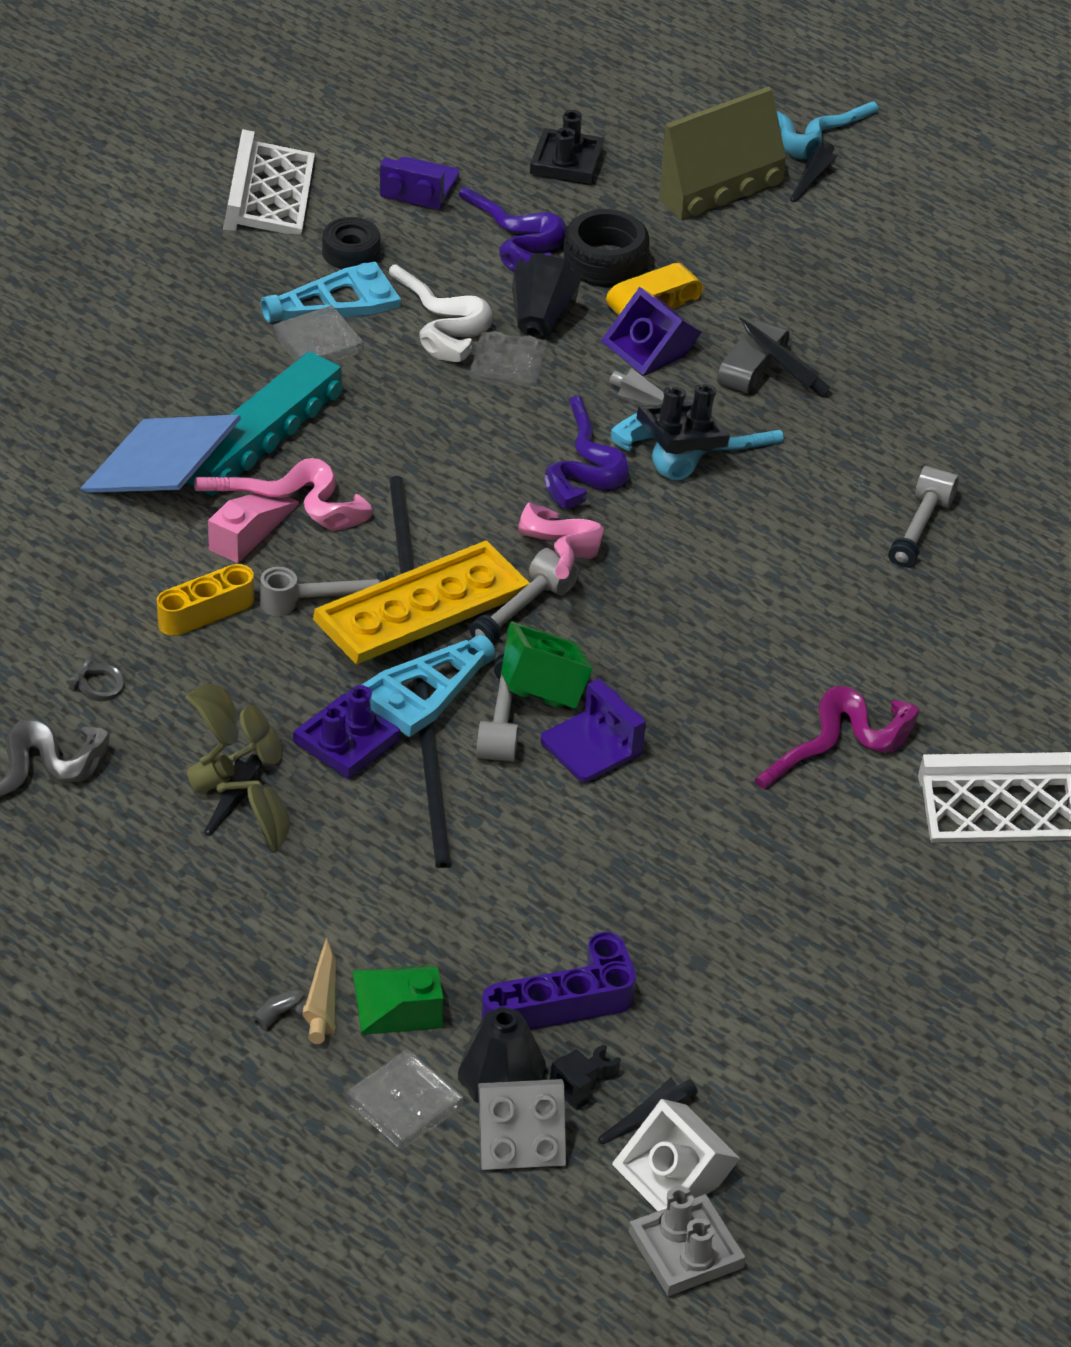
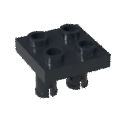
[530,110,605,184]
[636,384,730,454]

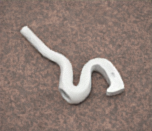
[389,264,493,362]

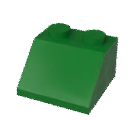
[501,621,593,709]

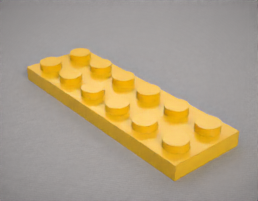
[313,540,530,665]

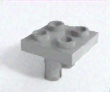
[478,1079,566,1170]
[629,1186,746,1296]

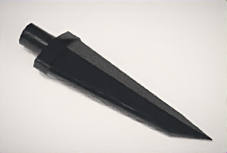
[738,316,831,397]

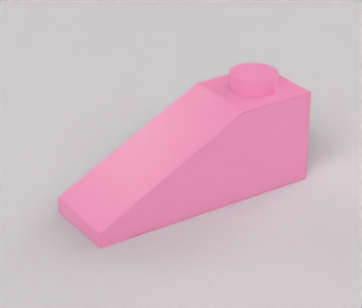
[208,493,299,563]

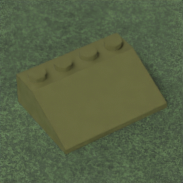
[659,86,786,220]

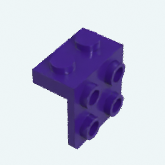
[380,157,459,210]
[540,679,646,782]

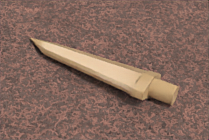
[302,937,336,1044]

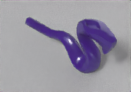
[459,187,567,272]
[545,395,629,508]

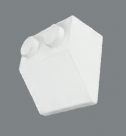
[612,1099,740,1211]

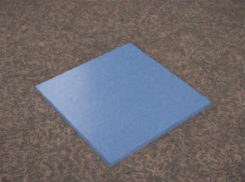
[80,415,241,493]

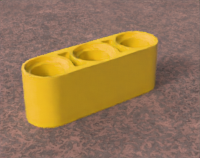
[606,263,703,316]
[157,564,254,636]

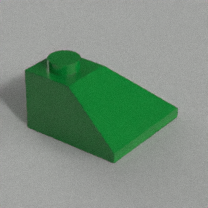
[353,964,443,1035]

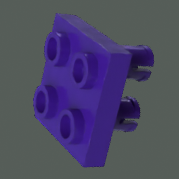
[293,685,400,779]

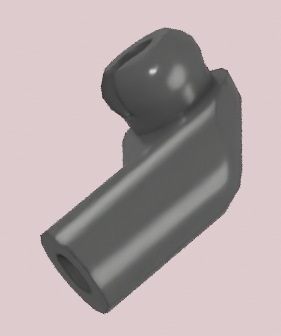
[250,989,307,1031]

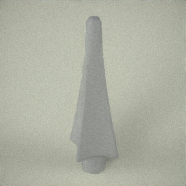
[609,368,664,405]

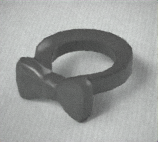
[69,657,124,701]

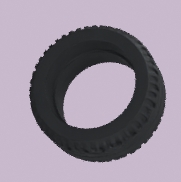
[564,209,650,287]

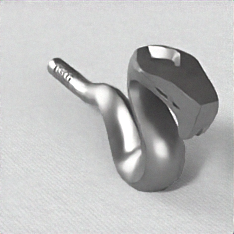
[0,719,110,797]

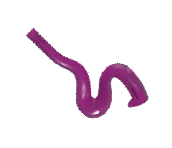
[755,686,919,790]

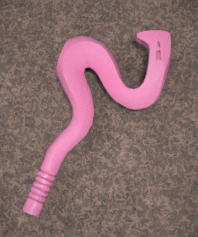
[194,458,373,531]
[518,502,604,579]

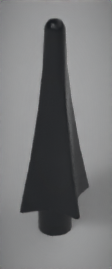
[790,142,837,202]
[204,754,263,836]
[598,1077,698,1144]

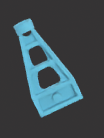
[261,262,401,323]
[362,635,496,737]

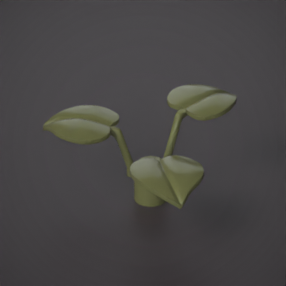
[185,684,290,853]

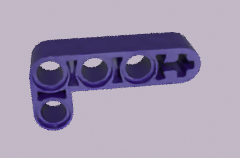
[481,932,636,1030]

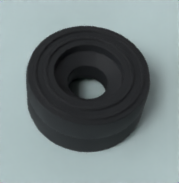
[322,217,381,269]

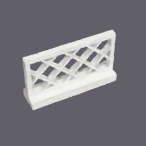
[223,129,315,235]
[918,752,1071,843]

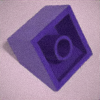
[601,287,702,376]

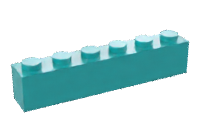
[186,351,343,497]

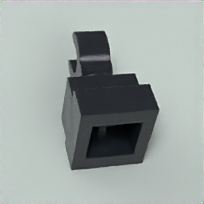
[550,1045,621,1111]

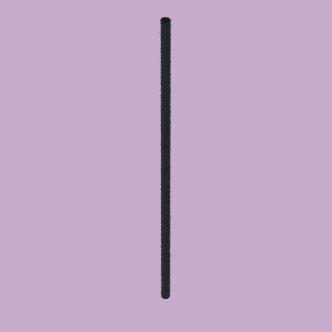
[389,476,451,868]

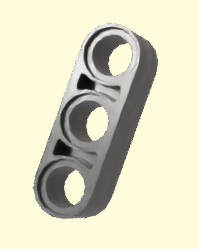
[717,320,790,395]

